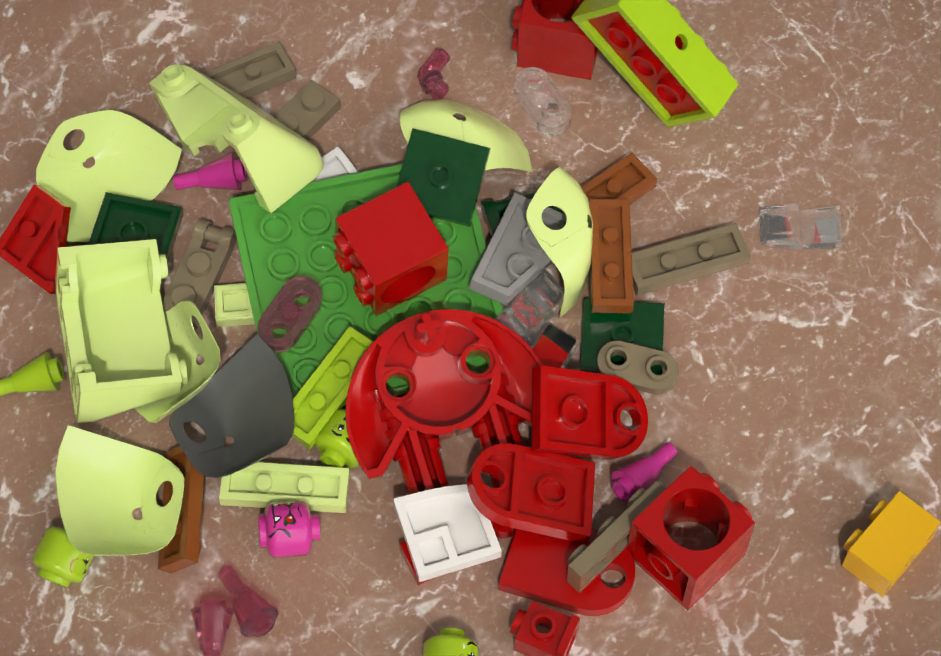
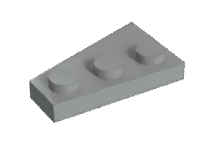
[468,193,566,305]

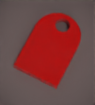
[532,365,648,460]
[467,443,596,544]
[498,528,636,616]

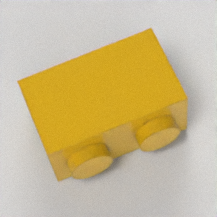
[842,491,941,598]

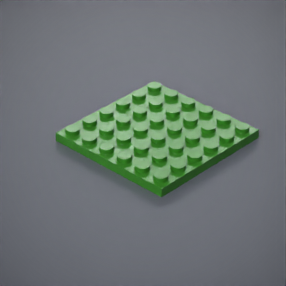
[228,164,505,409]

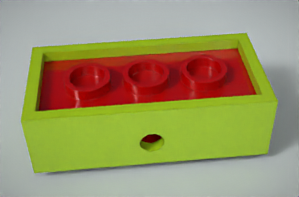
[571,0,739,127]

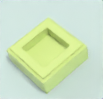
[214,283,255,327]

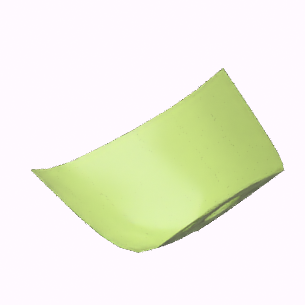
[399,99,533,173]
[36,110,182,242]
[526,167,593,319]
[134,300,221,423]
[55,425,184,556]

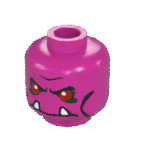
[258,501,320,558]

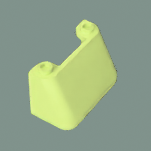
[149,64,324,213]
[55,239,188,424]

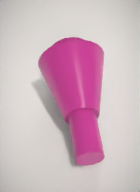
[173,152,248,190]
[611,442,677,503]

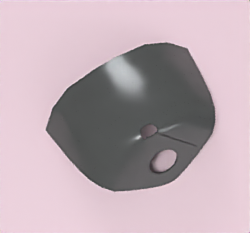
[169,334,294,478]

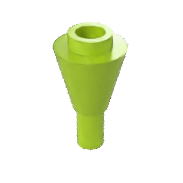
[0,352,65,396]

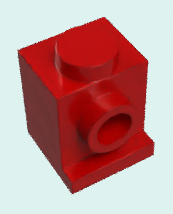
[510,601,580,656]

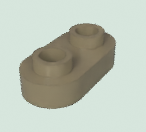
[597,341,679,395]

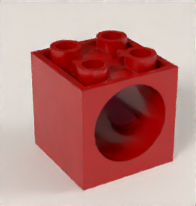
[512,0,598,80]
[332,182,449,316]
[627,466,755,611]

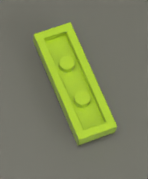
[292,326,373,450]

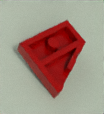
[0,184,71,294]

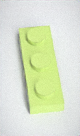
[219,462,350,513]

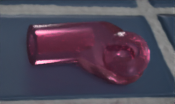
[417,47,450,100]

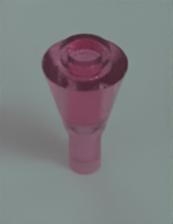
[218,566,278,637]
[191,599,234,656]

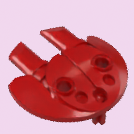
[345,309,542,495]

